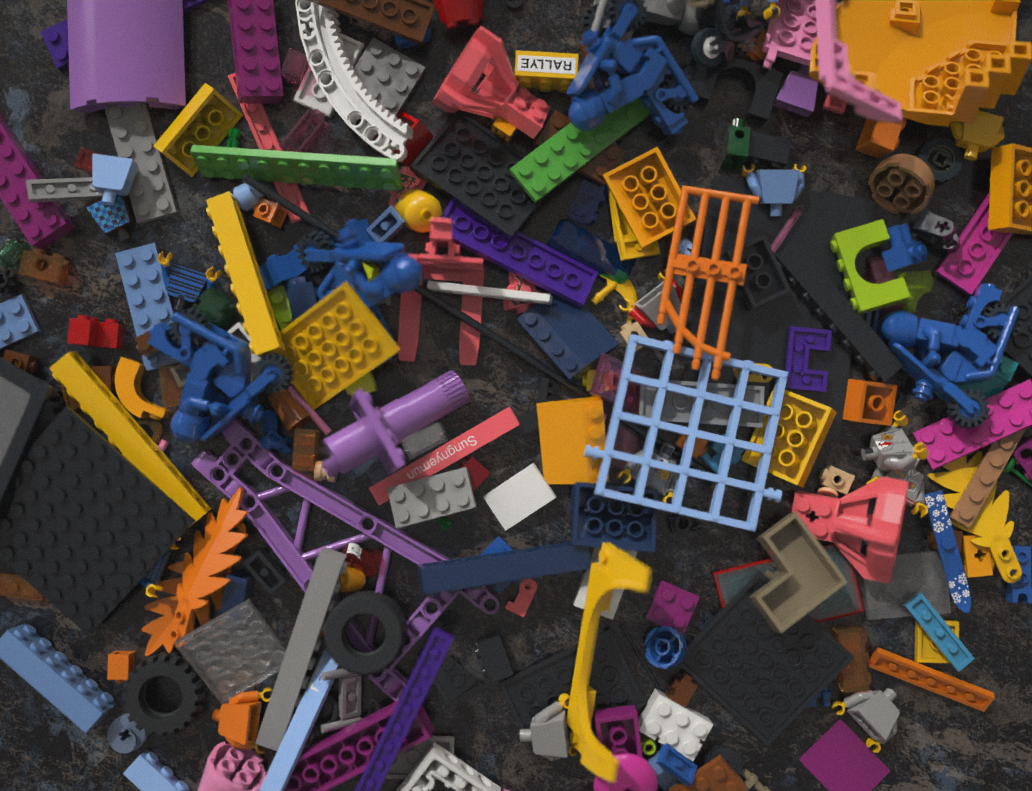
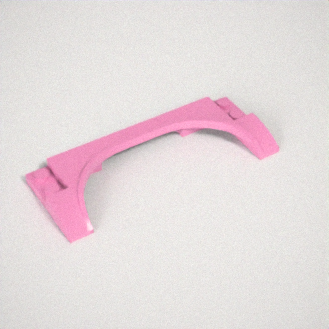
[815,0,902,122]

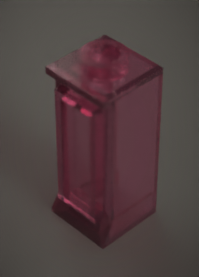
[279,107,328,153]

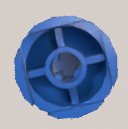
[644,626,687,669]

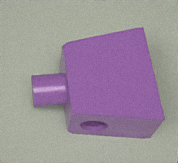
[773,64,818,117]

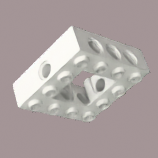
[396,742,501,791]

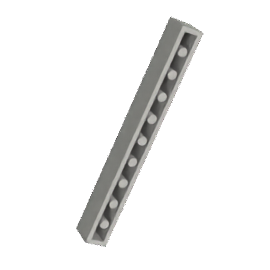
[255,547,348,751]

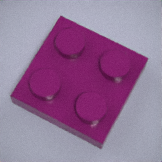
[645,580,700,635]

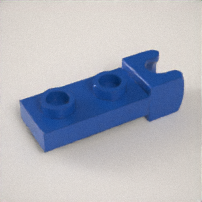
[1006,546,1032,604]

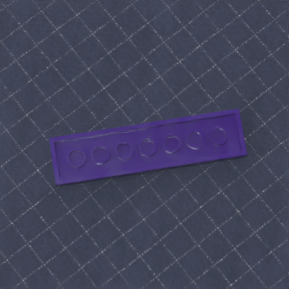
[441,199,598,308]

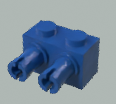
[882,223,928,272]

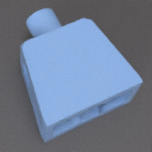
[92,154,138,205]

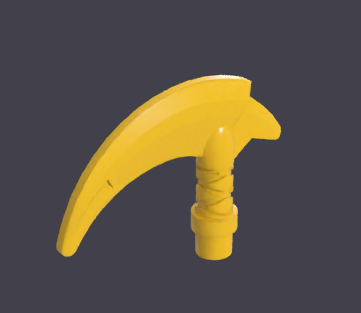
[590,271,637,322]

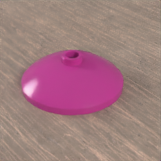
[594,753,657,791]

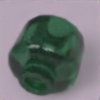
[0,238,29,269]

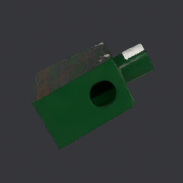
[719,118,750,172]

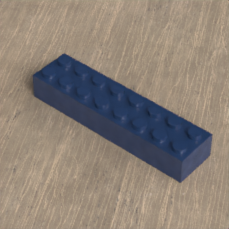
[417,542,591,597]

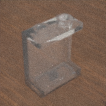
[401,422,450,459]

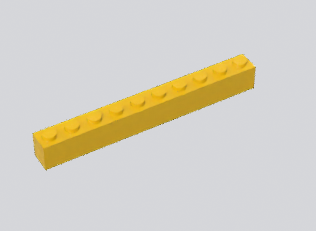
[49,351,212,525]

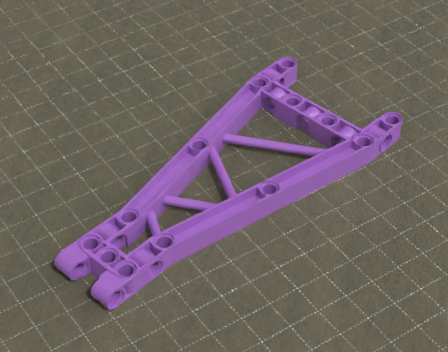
[191,418,500,702]

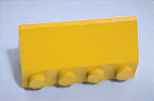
[154,83,243,177]

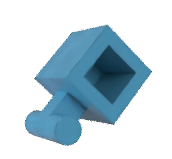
[700,433,744,474]

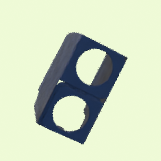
[284,276,320,320]

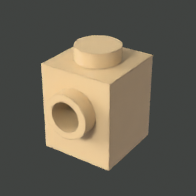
[618,321,648,352]

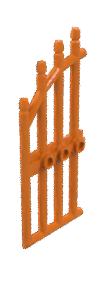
[657,185,759,380]

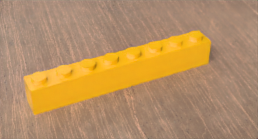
[206,191,285,358]

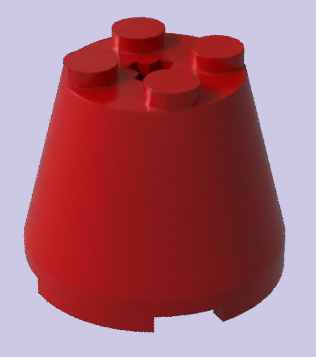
[432,0,484,29]

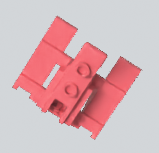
[397,218,485,366]

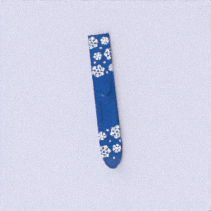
[923,490,971,613]

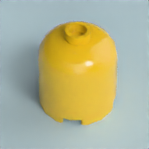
[395,188,442,233]

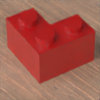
[67,315,126,350]

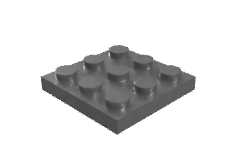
[354,38,426,118]

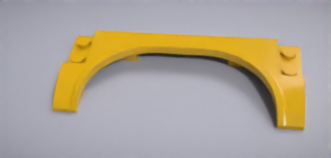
[566,542,651,782]

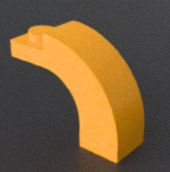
[115,357,171,420]

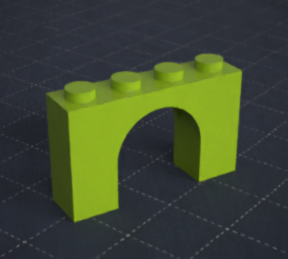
[830,219,910,315]

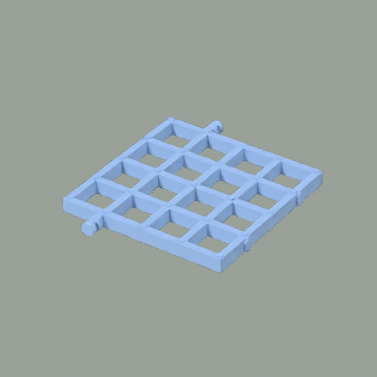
[583,334,788,531]

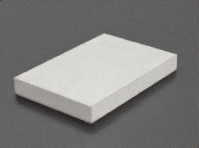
[483,463,557,531]

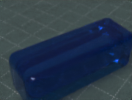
[546,219,635,284]

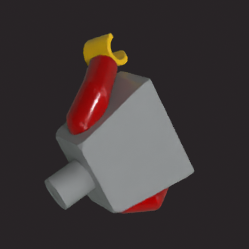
[619,269,683,333]

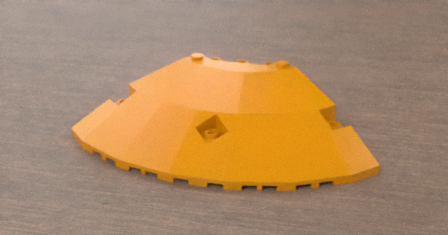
[809,0,1032,126]

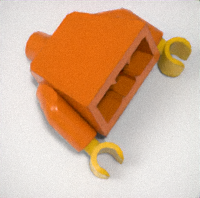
[212,688,273,754]

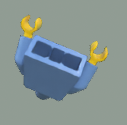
[742,164,806,216]

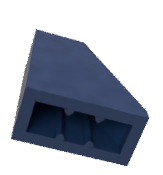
[219,570,256,628]

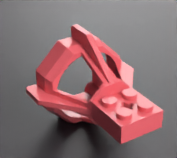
[432,27,550,139]
[792,476,908,584]

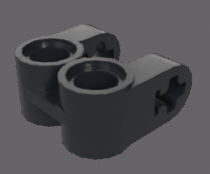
[912,210,960,253]

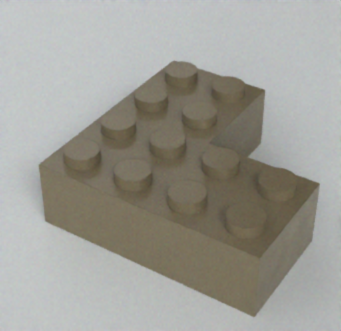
[749,512,848,633]

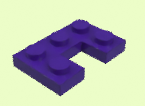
[785,326,832,392]

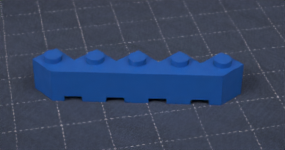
[259,218,375,291]

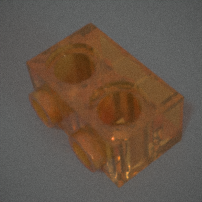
[292,428,320,471]

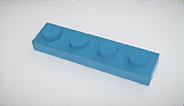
[903,592,975,672]

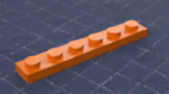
[868,647,995,712]

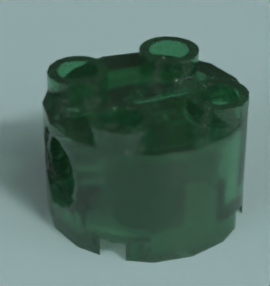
[192,287,237,328]

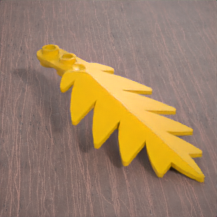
[927,451,1022,583]

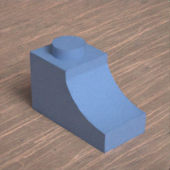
[642,746,679,791]

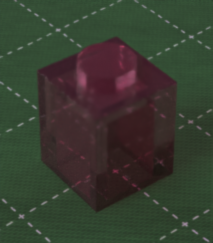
[281,48,309,84]

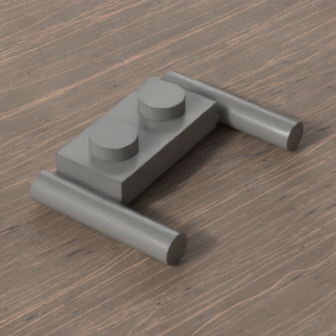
[320,668,362,733]

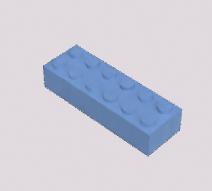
[0,623,117,733]

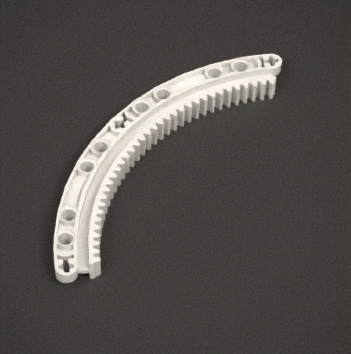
[296,0,413,162]

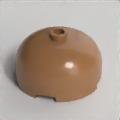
[868,154,935,215]

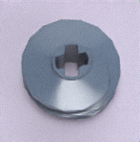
[107,713,148,753]

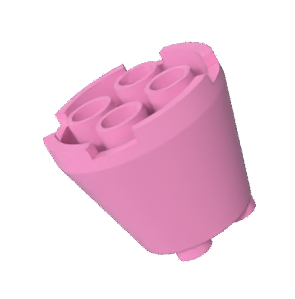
[198,741,266,791]

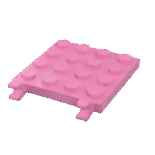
[761,0,840,87]

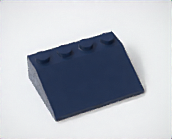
[517,294,619,385]
[570,482,658,553]

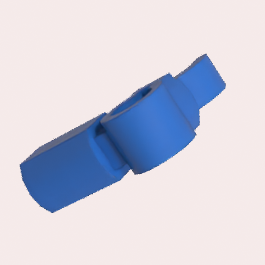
[260,410,293,454]

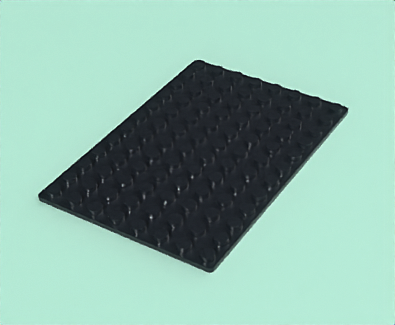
[682,176,874,441]

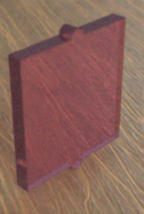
[605,425,643,470]

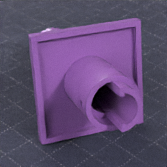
[321,370,470,478]

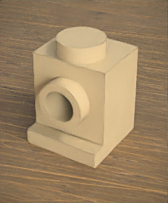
[819,465,855,495]

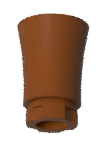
[267,389,311,433]

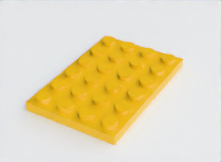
[277,281,400,410]

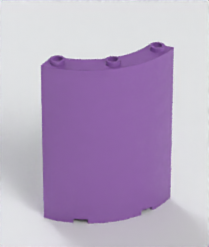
[67,0,186,113]

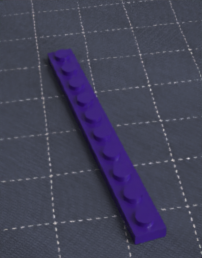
[355,627,454,791]

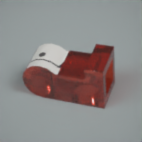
[343,543,383,578]

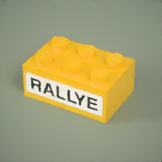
[515,50,578,93]

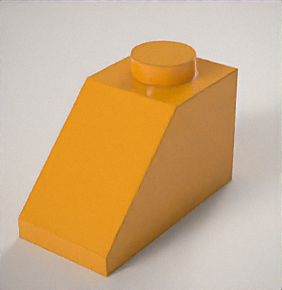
[491,116,518,143]

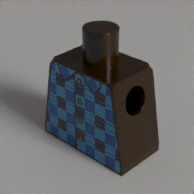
[85,195,136,243]

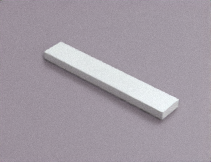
[427,281,553,305]

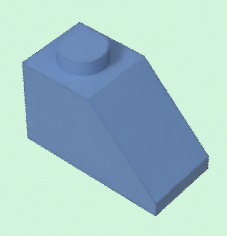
[366,205,405,242]

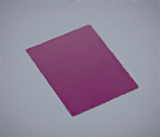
[799,719,890,791]

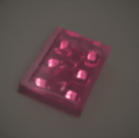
[590,354,648,413]

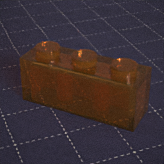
[833,625,871,693]

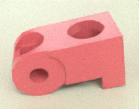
[505,578,537,617]

